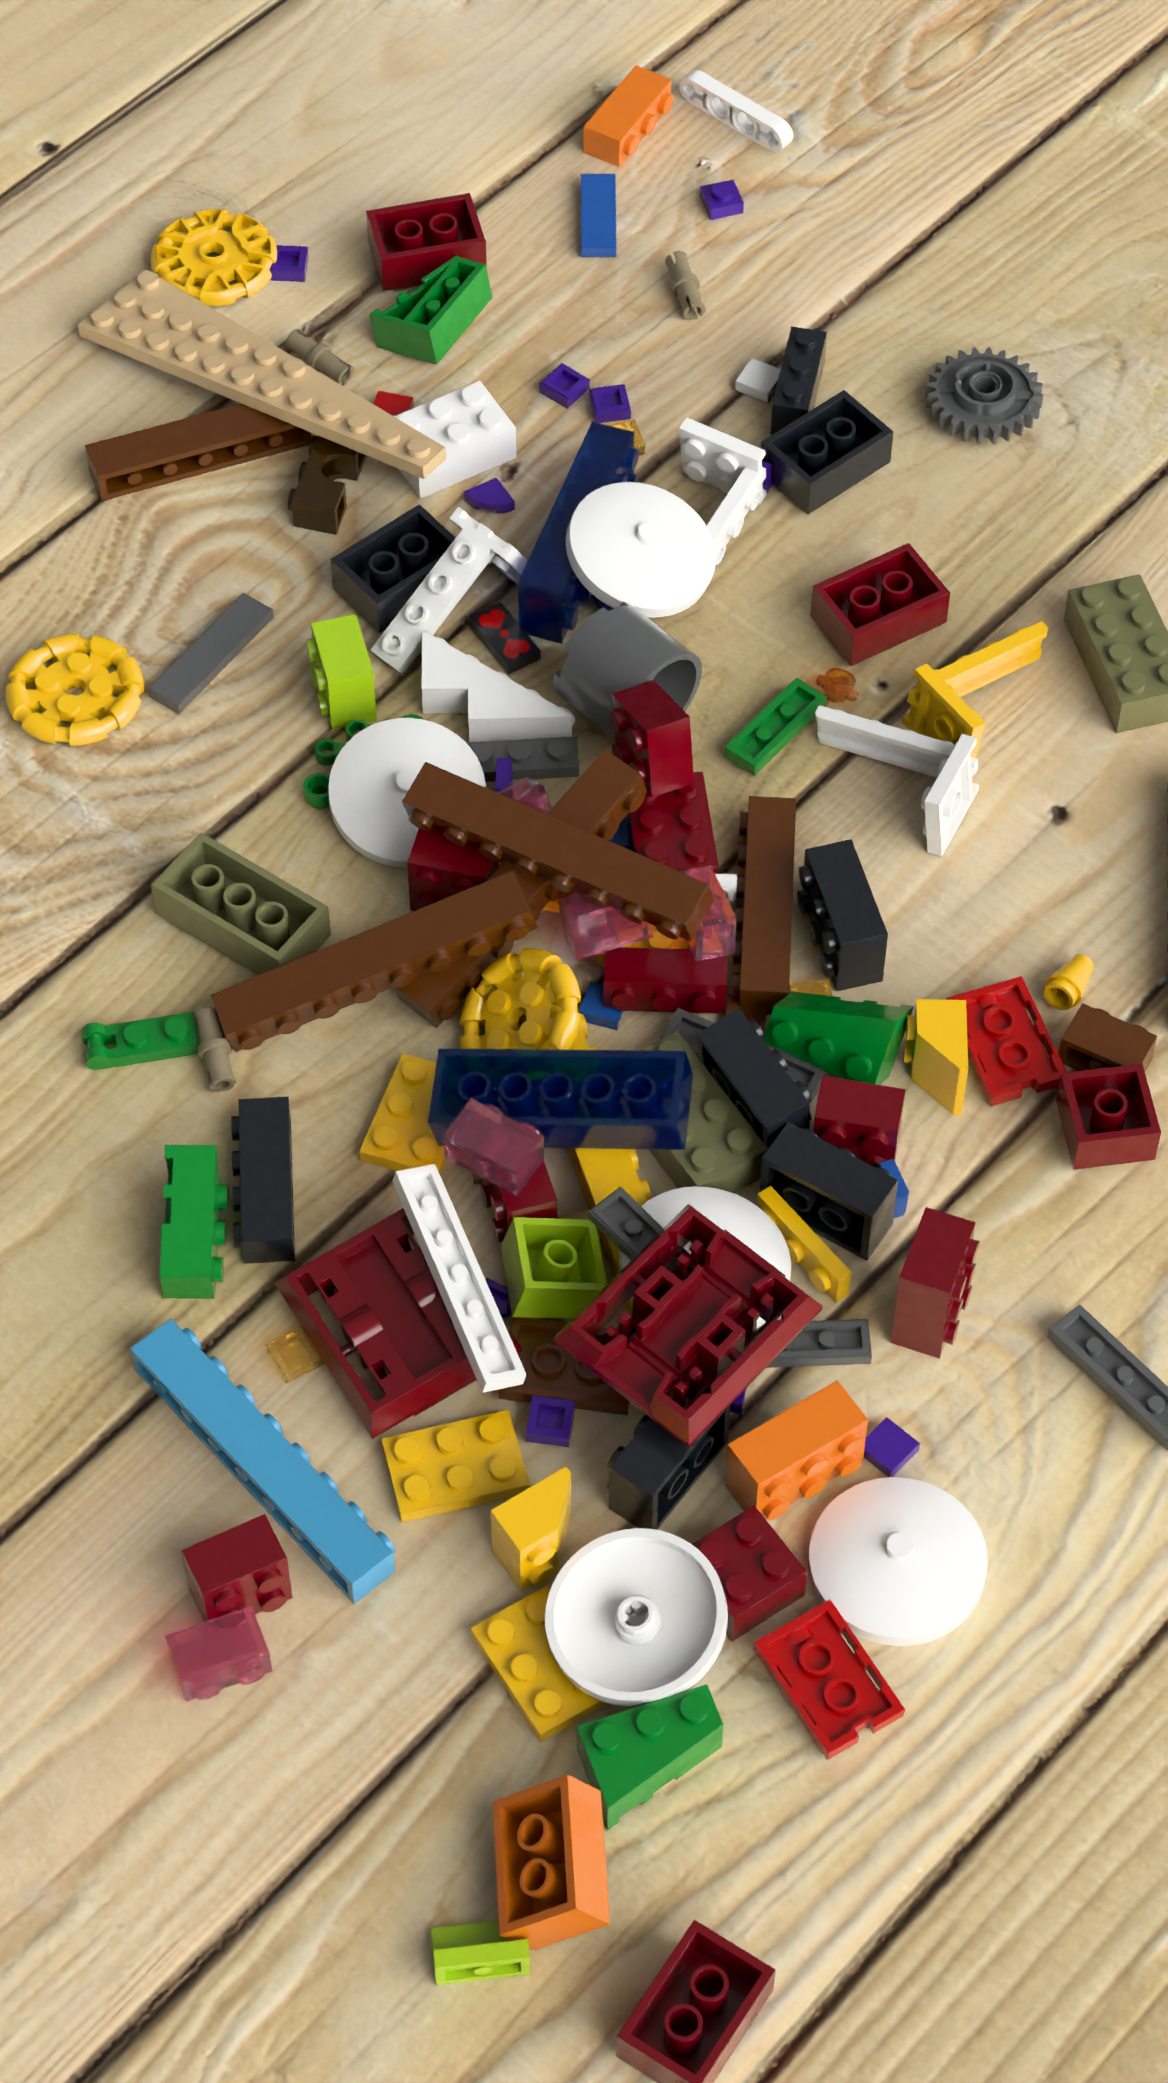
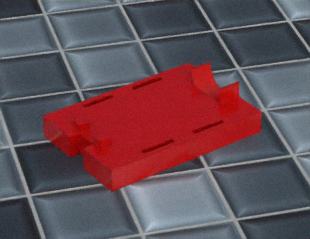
[946,976,1067,1107]
[753,1600,905,1760]

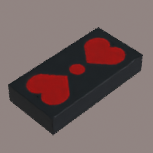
[468,601,541,675]

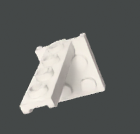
[679,417,767,565]
[371,507,542,673]
[815,705,979,857]

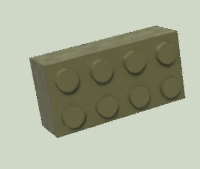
[1064,574,1168,733]
[151,833,331,975]
[607,1031,768,1193]

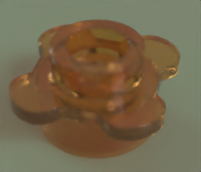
[816,668,859,703]

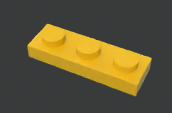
[756,1185,852,1303]

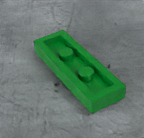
[724,677,827,776]

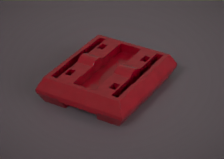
[553,1203,823,1448]
[275,1208,522,1439]

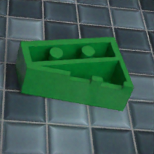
[369,256,493,365]
[763,991,914,1085]
[160,1145,229,1299]
[577,1684,723,1831]

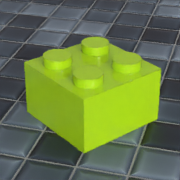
[306,614,377,730]
[501,1217,607,1319]

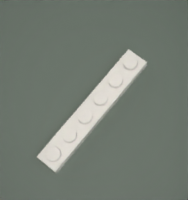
[392,1164,527,1393]

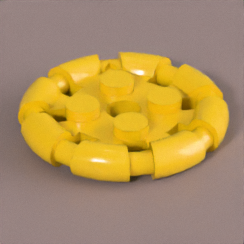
[150,209,277,307]
[5,633,144,746]
[459,948,581,1092]

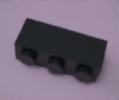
[770,326,827,435]

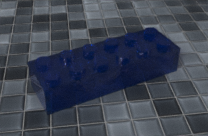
[518,422,639,644]
[428,1049,694,1150]

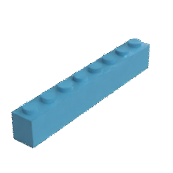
[130,1319,396,1604]

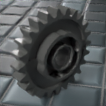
[925,347,1043,444]

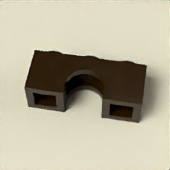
[287,435,367,535]

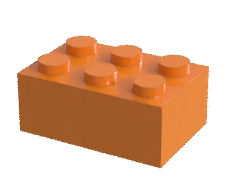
[725,1380,868,1520]
[492,1774,610,1950]

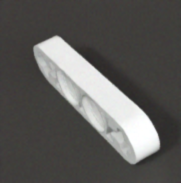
[679,70,793,152]

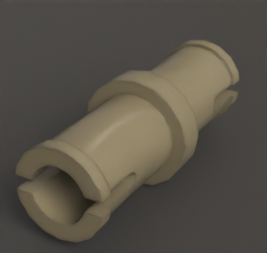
[665,251,705,320]
[285,329,354,386]
[193,1007,236,1092]

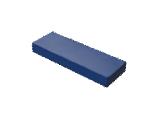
[581,174,616,257]

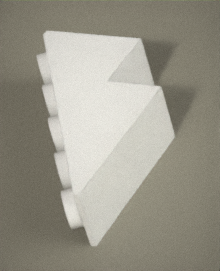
[422,632,575,742]

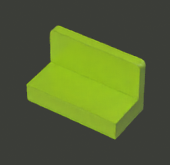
[431,1920,531,1985]

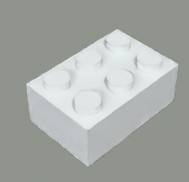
[394,381,517,499]

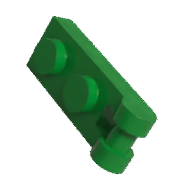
[81,1012,200,1070]

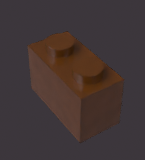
[1059,1003,1157,1071]

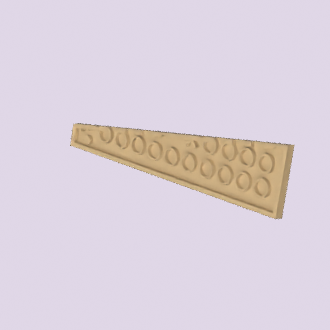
[78,269,446,479]

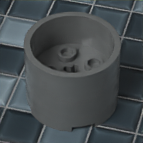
[553,601,702,740]

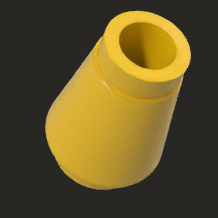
[1044,954,1094,1011]

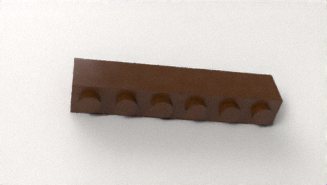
[85,403,311,501]
[731,796,796,1015]

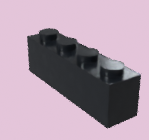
[231,1096,295,1264]

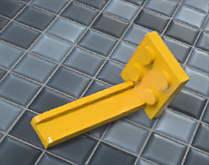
[902,621,1048,758]

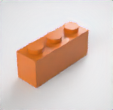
[584,65,674,167]

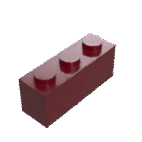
[604,947,727,1013]

